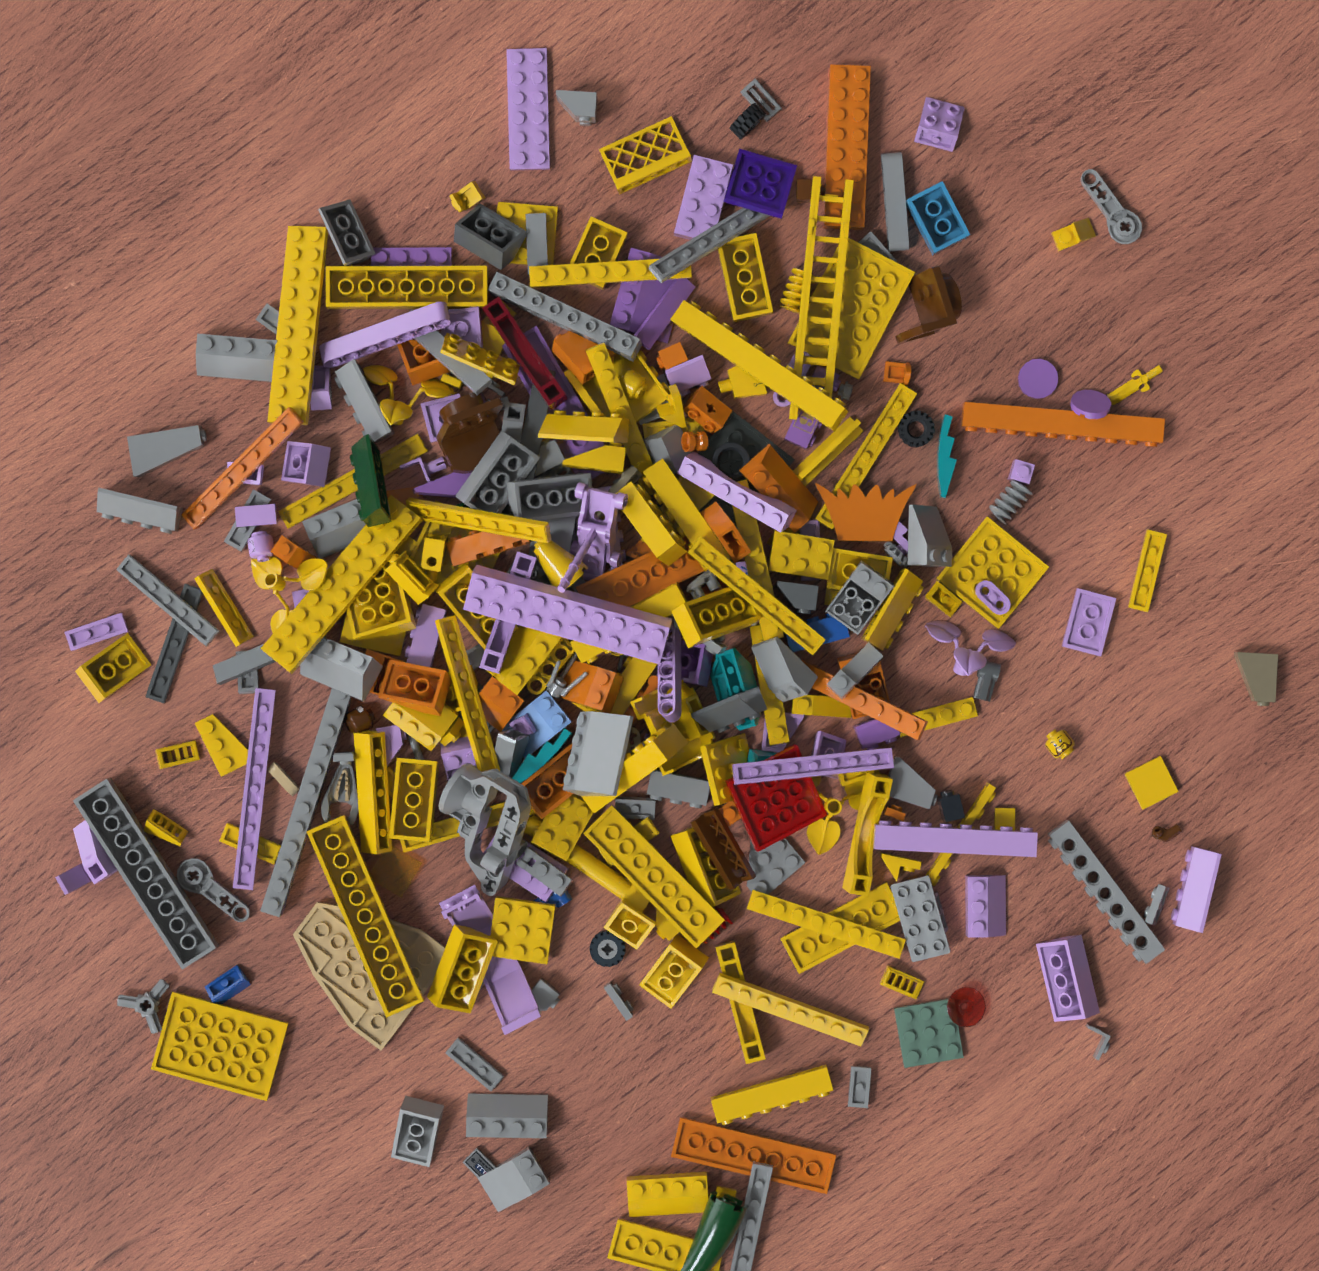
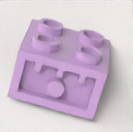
[914,97,964,152]

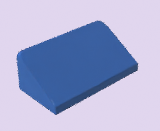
[205,964,251,1004]

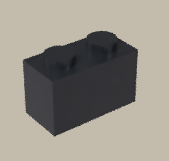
[937,790,965,822]

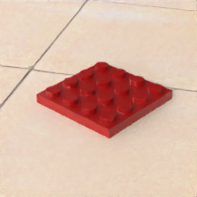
[725,744,827,852]

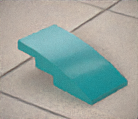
[512,728,574,784]

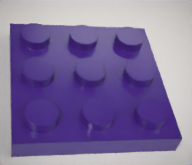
[724,149,797,219]

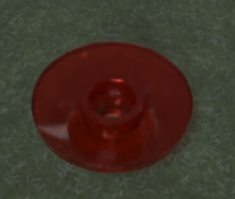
[947,987,986,1027]

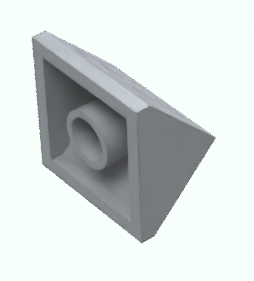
[643,425,692,474]

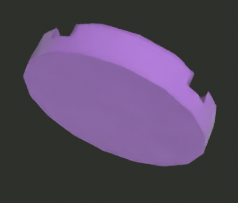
[1018,359,1058,399]
[1070,390,1111,419]

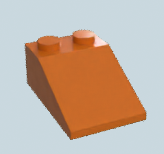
[397,339,450,386]
[378,660,452,716]
[560,661,624,714]

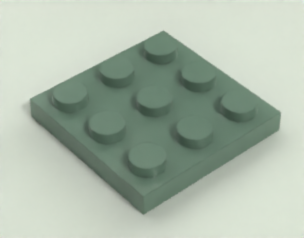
[894,998,964,1068]

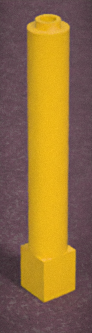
[524,815,650,913]

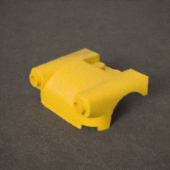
[630,680,715,776]

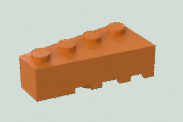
[446,530,531,567]

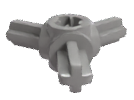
[117,979,170,1034]

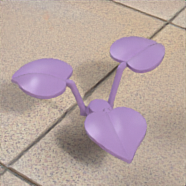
[925,620,1016,676]

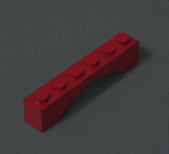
[482,297,568,410]

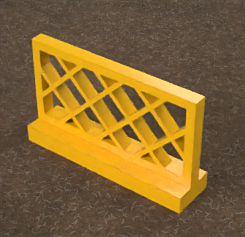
[599,116,692,195]
[793,417,863,486]

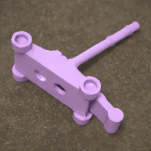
[557,482,628,593]

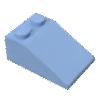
[503,690,572,758]

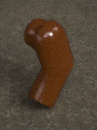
[1152,824,1182,842]

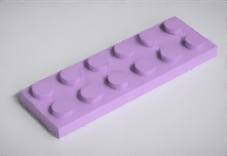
[507,48,550,171]

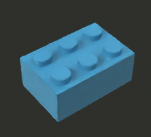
[906,181,970,256]

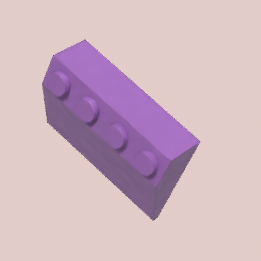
[610,248,675,344]

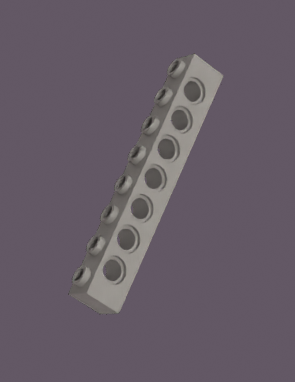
[488,272,642,362]
[1048,820,1165,964]

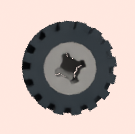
[590,930,626,967]

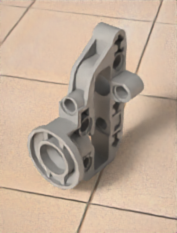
[438,763,531,896]

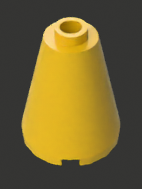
[533,540,588,588]

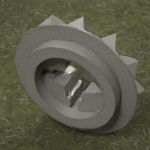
[883,542,908,568]

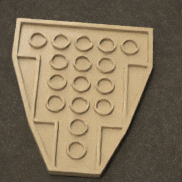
[293,902,445,1050]

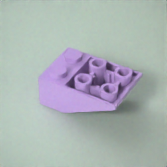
[440,737,477,781]

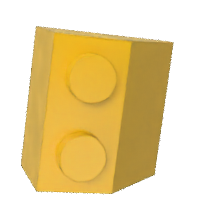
[604,901,657,949]

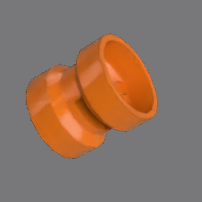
[681,431,708,452]

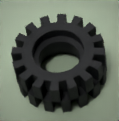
[729,102,766,140]
[898,411,935,448]

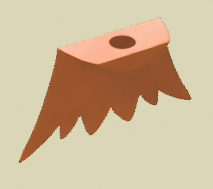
[815,483,917,542]

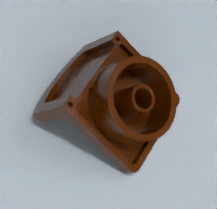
[895,266,962,345]
[436,392,503,474]

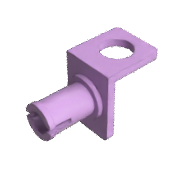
[399,457,447,483]

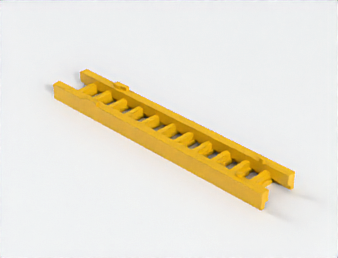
[789,176,854,420]

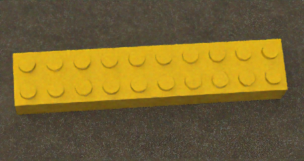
[306,815,425,1018]

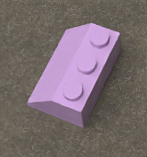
[965,875,1006,938]

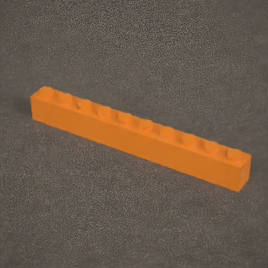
[961,402,1165,447]

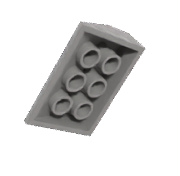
[563,711,633,796]

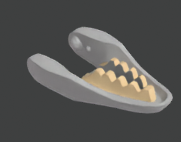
[321,764,358,825]

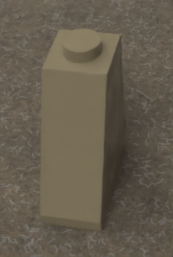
[1234,652,1278,706]

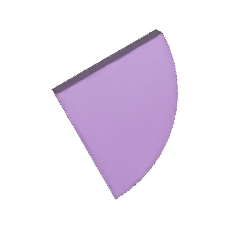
[509,714,537,735]

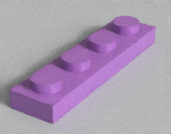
[371,247,452,266]

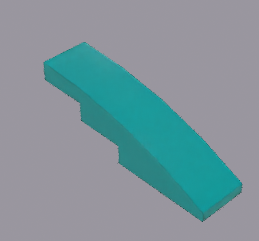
[937,414,957,499]

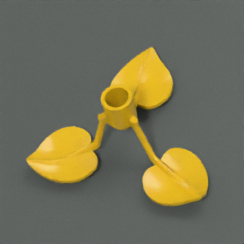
[363,365,455,425]
[251,557,328,633]
[807,776,865,855]

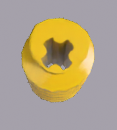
[780,268,814,314]

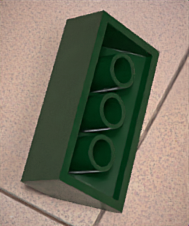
[350,434,392,527]

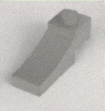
[827,642,884,700]

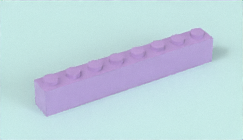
[873,820,1038,857]

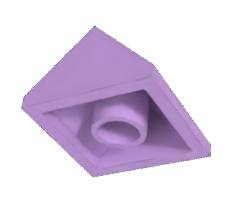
[811,731,846,779]

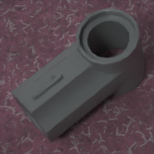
[973,661,1001,702]

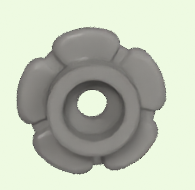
[838,381,853,401]

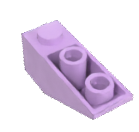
[73,820,118,884]

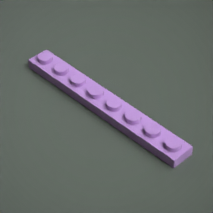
[732,748,894,785]

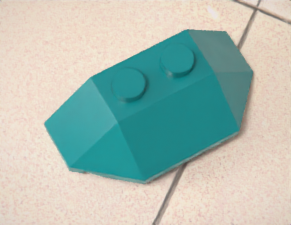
[710,648,759,730]

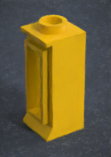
[385,551,439,605]

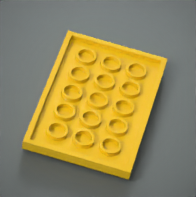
[788,237,915,380]
[151,991,289,1101]

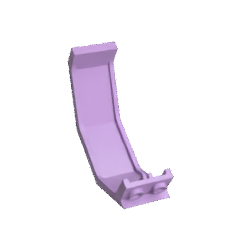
[439,885,542,1035]

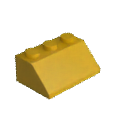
[383,703,459,751]

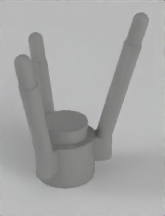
[546,652,588,698]

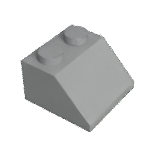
[556,90,597,126]

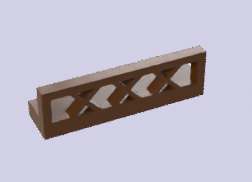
[690,808,756,890]

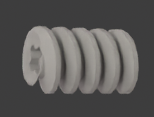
[989,480,1033,525]

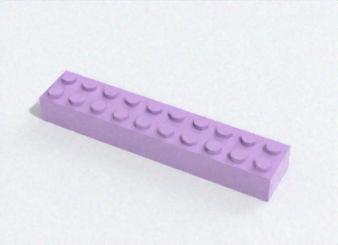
[463,565,672,664]

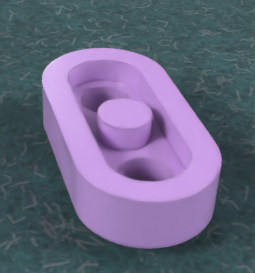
[975,581,1011,615]

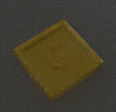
[370,845,422,898]

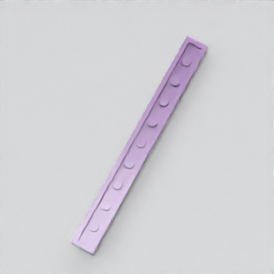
[233,688,276,890]

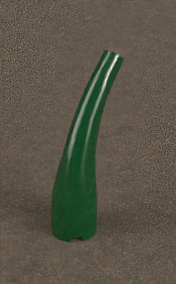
[681,1191,749,1271]

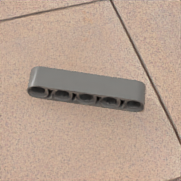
[881,152,909,252]

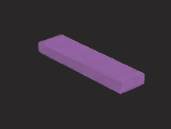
[634,278,695,350]

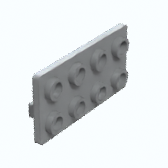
[891,875,951,962]

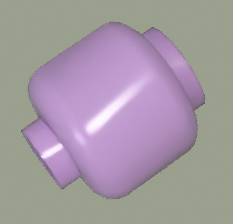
[247,531,274,562]

